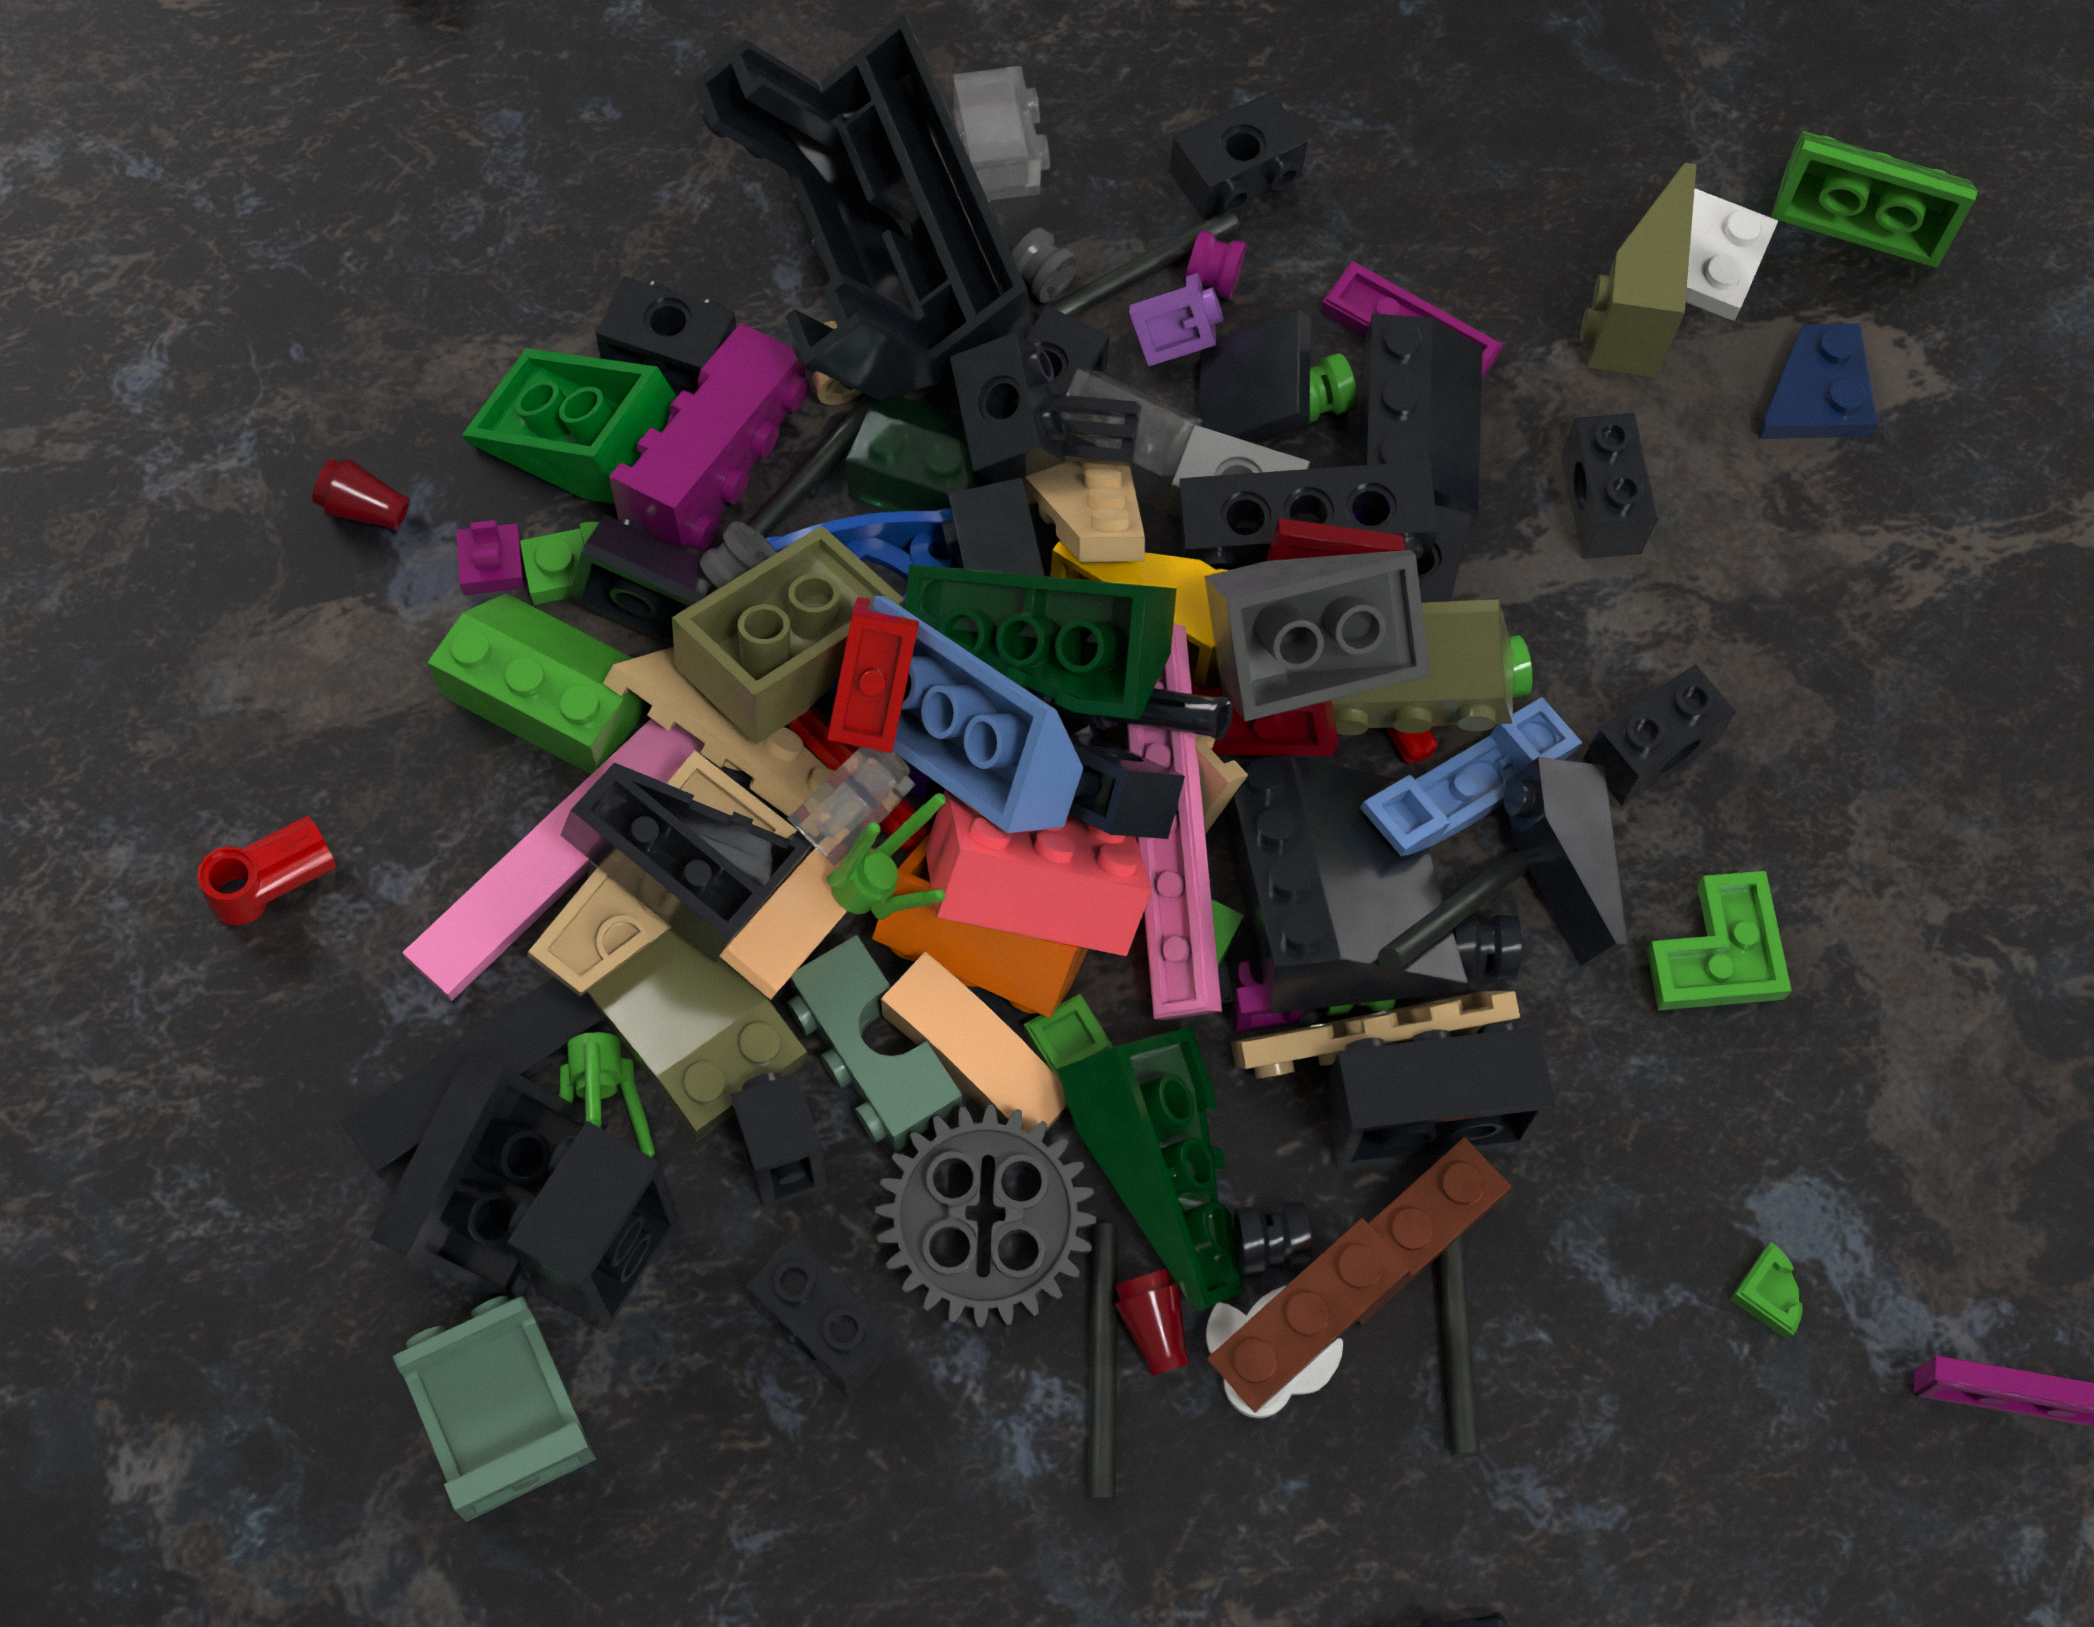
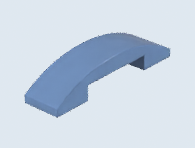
[1360,697,1583,856]

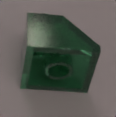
[846,395,985,512]

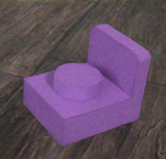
[1130,273,1223,367]

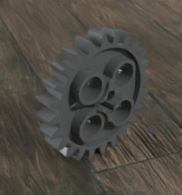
[875,1105,1096,1328]

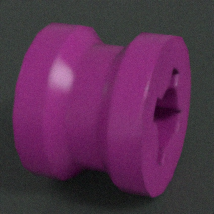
[1185,230,1247,299]

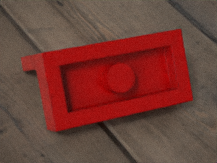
[827,597,919,753]

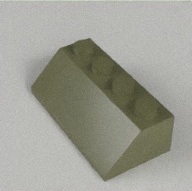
[1332,599,1514,735]

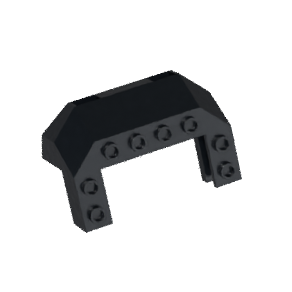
[693,13,1033,401]

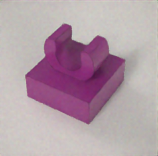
[456,520,525,595]
[1230,961,1304,1034]

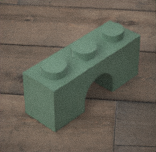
[786,935,962,1154]

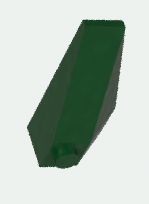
[905,564,1177,719]
[1057,1027,1243,1311]

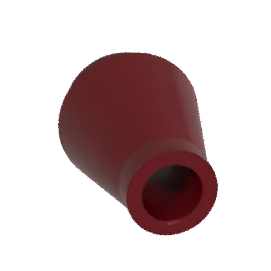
[312,458,410,531]
[1114,1269,1191,1376]

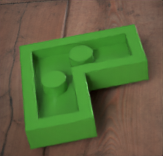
[1646,871,1792,1011]

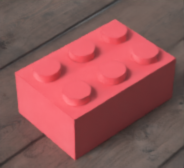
[925,789,1152,956]

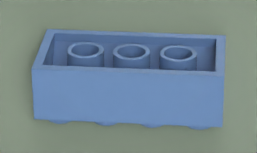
[870,596,1083,833]

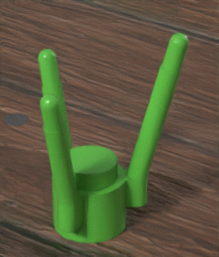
[827,793,946,920]
[559,1032,655,1157]

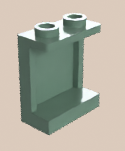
[393,1296,596,1522]

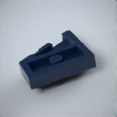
[1758,323,1878,439]

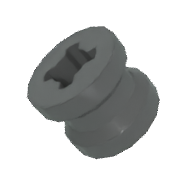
[1012,227,1080,303]
[700,521,777,589]

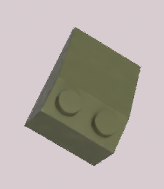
[1580,163,1697,378]
[672,526,905,744]
[586,928,807,1143]

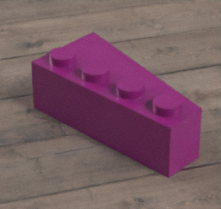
[609,323,809,552]

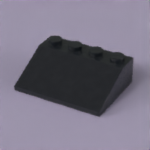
[1224,755,1468,1014]

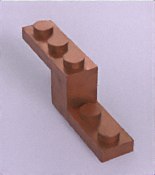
[1207,1137,1512,1413]

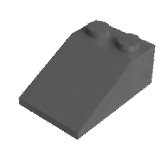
[1204,550,1430,722]

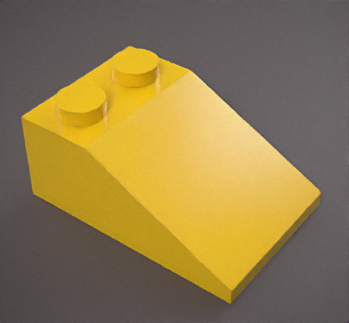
[1051,541,1228,689]

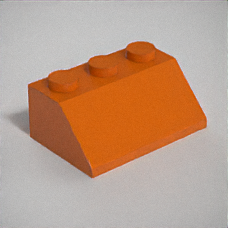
[872,832,1088,1018]

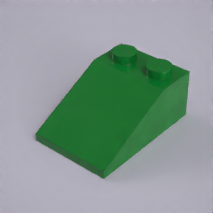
[462,348,677,504]

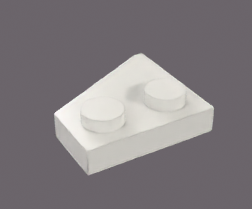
[1686,189,1778,321]

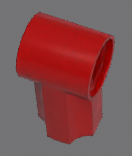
[197,815,337,926]

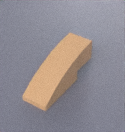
[720,821,874,1000]
[881,951,1067,1133]

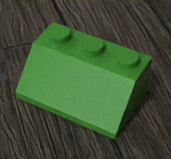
[1771,131,1978,268]
[427,593,649,774]

